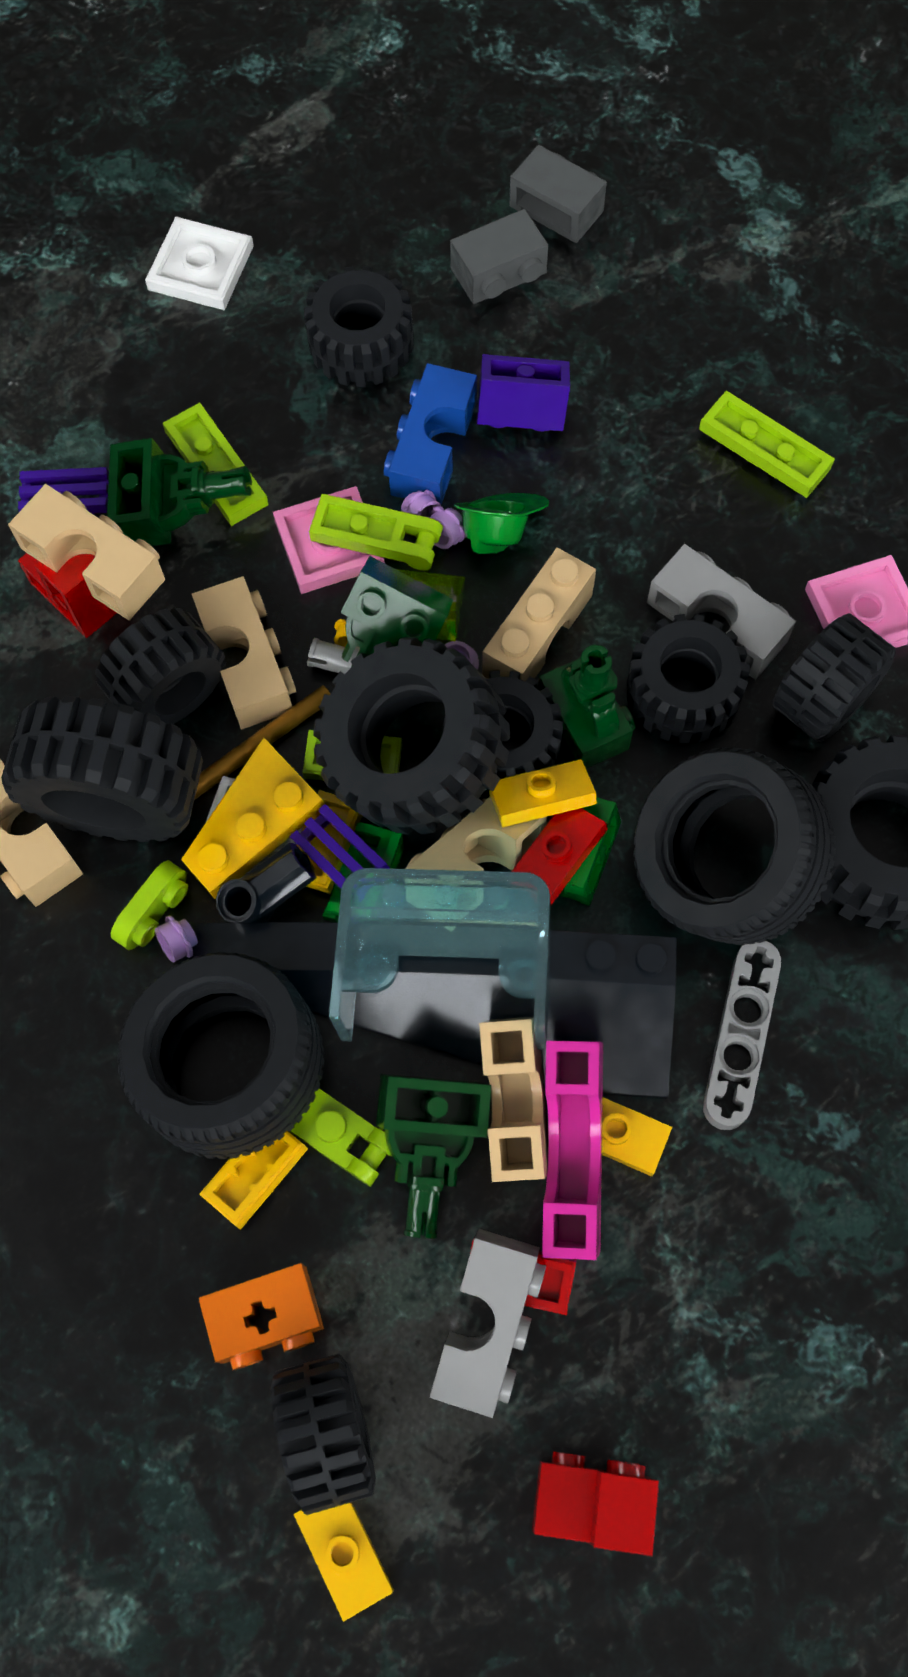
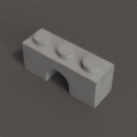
[647,544,796,680]
[430,1229,546,1418]

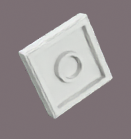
[145,217,254,310]

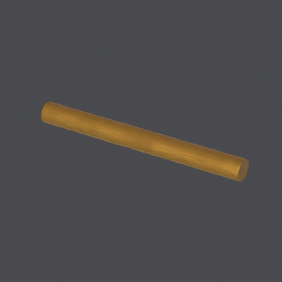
[194,685,331,800]

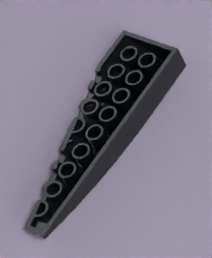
[182,922,677,1098]

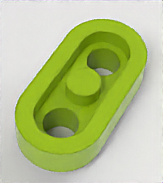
[111,860,189,950]

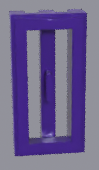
[18,467,109,514]
[290,804,391,903]

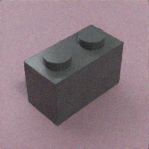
[510,144,607,244]
[450,209,548,304]

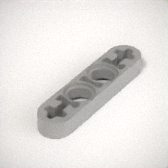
[703,941,781,1130]

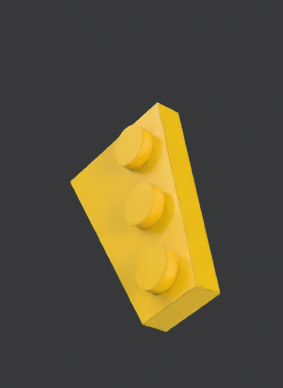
[181,738,324,899]

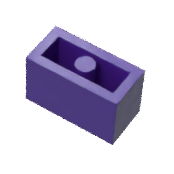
[477,354,570,432]

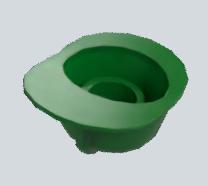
[454,493,550,554]

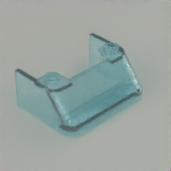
[329,868,550,1049]

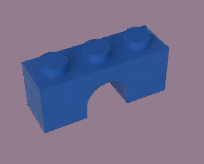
[384,363,477,505]

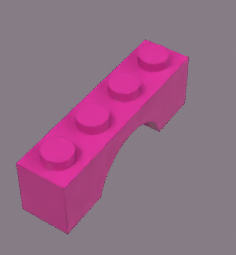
[542,1041,603,1260]

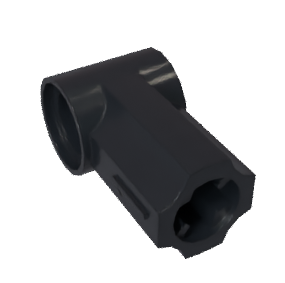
[216,843,317,924]

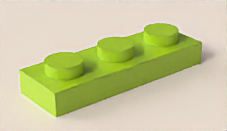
[699,390,835,498]
[163,403,269,526]

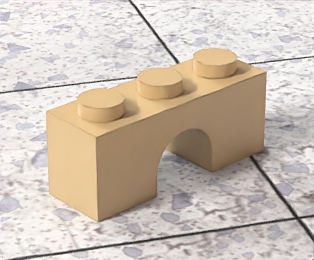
[8,484,165,621]
[482,548,596,681]
[192,576,296,730]
[0,759,83,907]
[405,796,547,930]
[479,1016,549,1182]

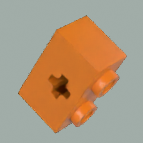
[198,1263,324,1370]

